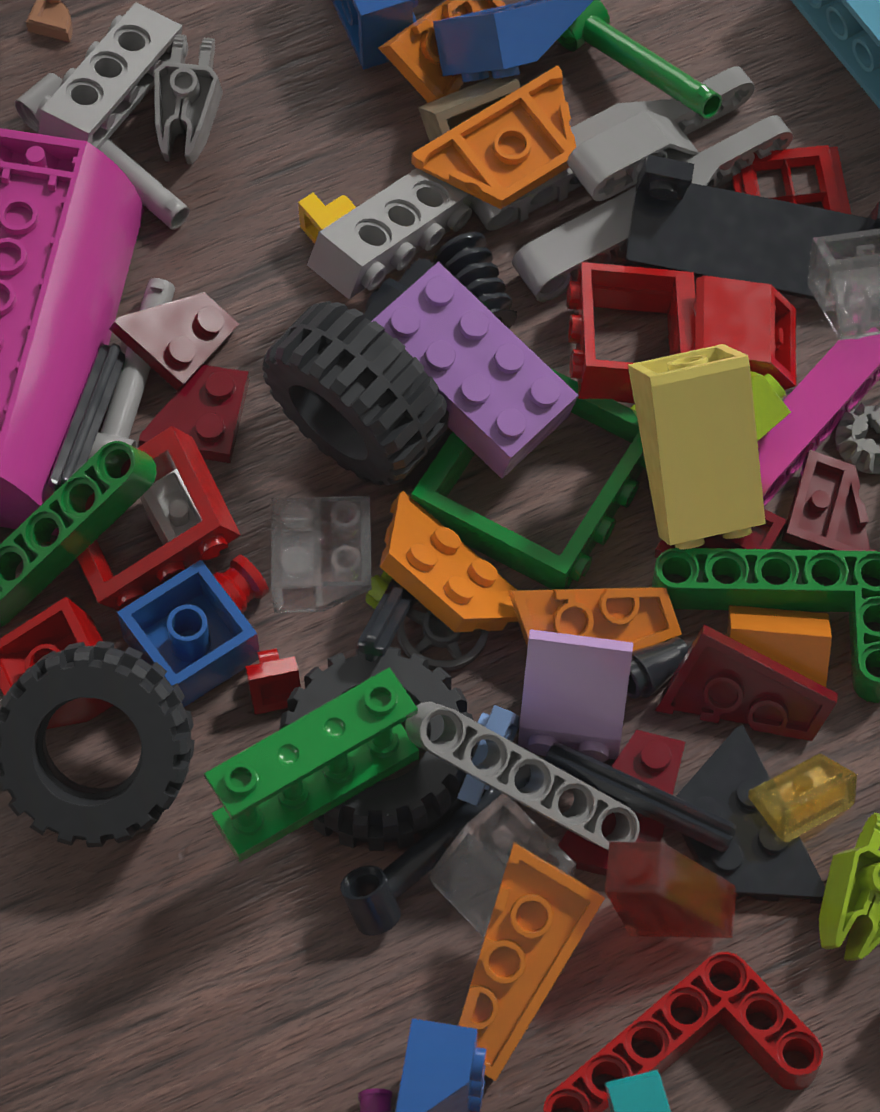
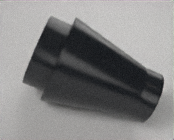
[627,637,689,699]

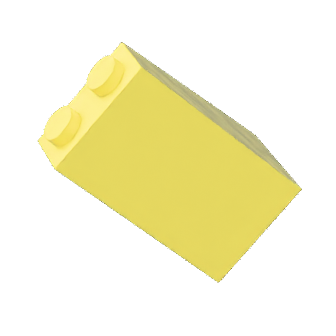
[628,344,766,549]

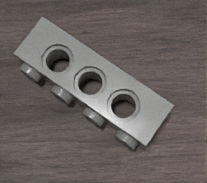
[36,2,182,149]
[307,168,474,300]

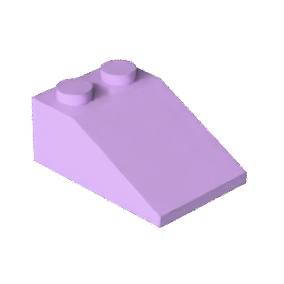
[518,629,634,762]

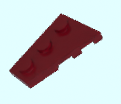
[655,625,838,741]
[550,730,686,887]

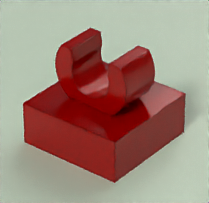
[245,648,301,715]

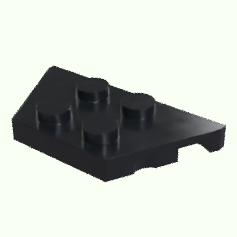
[676,725,825,904]

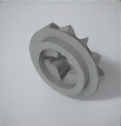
[835,402,880,474]

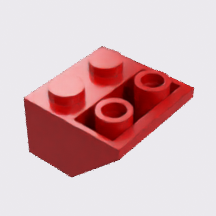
[693,275,796,390]

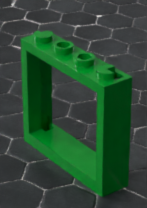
[411,368,646,590]

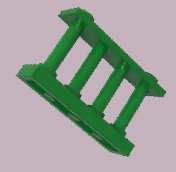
[204,667,419,862]

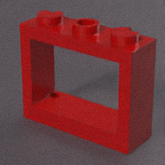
[567,262,696,404]
[77,426,241,611]

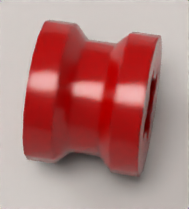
[213,554,269,614]

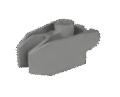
[154,34,223,164]

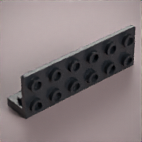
[625,155,880,313]

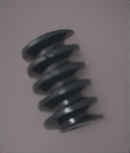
[432,232,518,329]

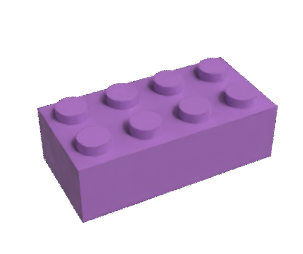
[371,262,578,478]

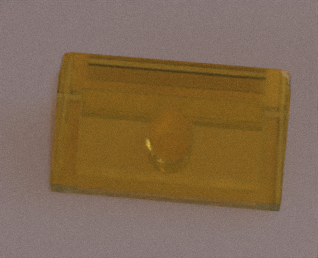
[748,753,857,842]

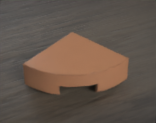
[26,0,73,42]

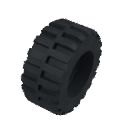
[262,301,449,485]
[0,641,195,847]
[279,647,474,851]

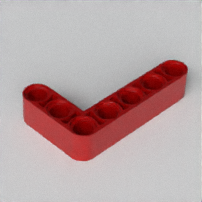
[543,952,823,1112]

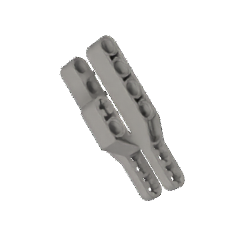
[470,67,793,302]

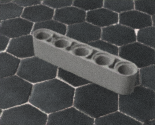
[405,702,640,852]

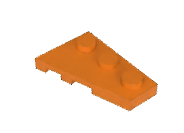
[379,0,505,103]
[508,587,682,651]

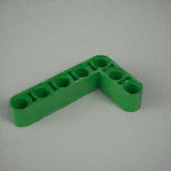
[0,441,157,628]
[652,548,880,703]

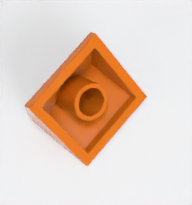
[727,606,832,687]

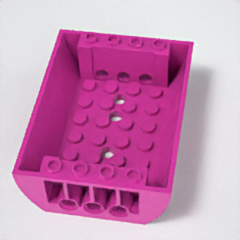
[0,128,144,536]

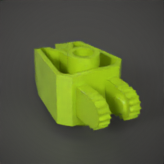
[819,813,880,961]

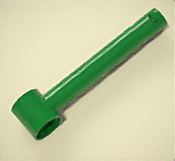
[557,0,722,119]

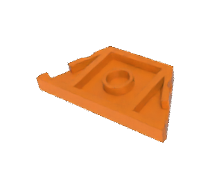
[411,65,576,209]
[380,491,518,632]

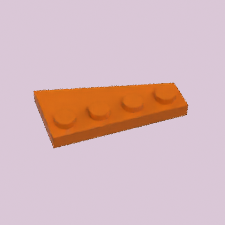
[458,842,605,1081]

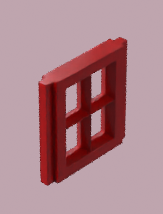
[731,145,852,215]

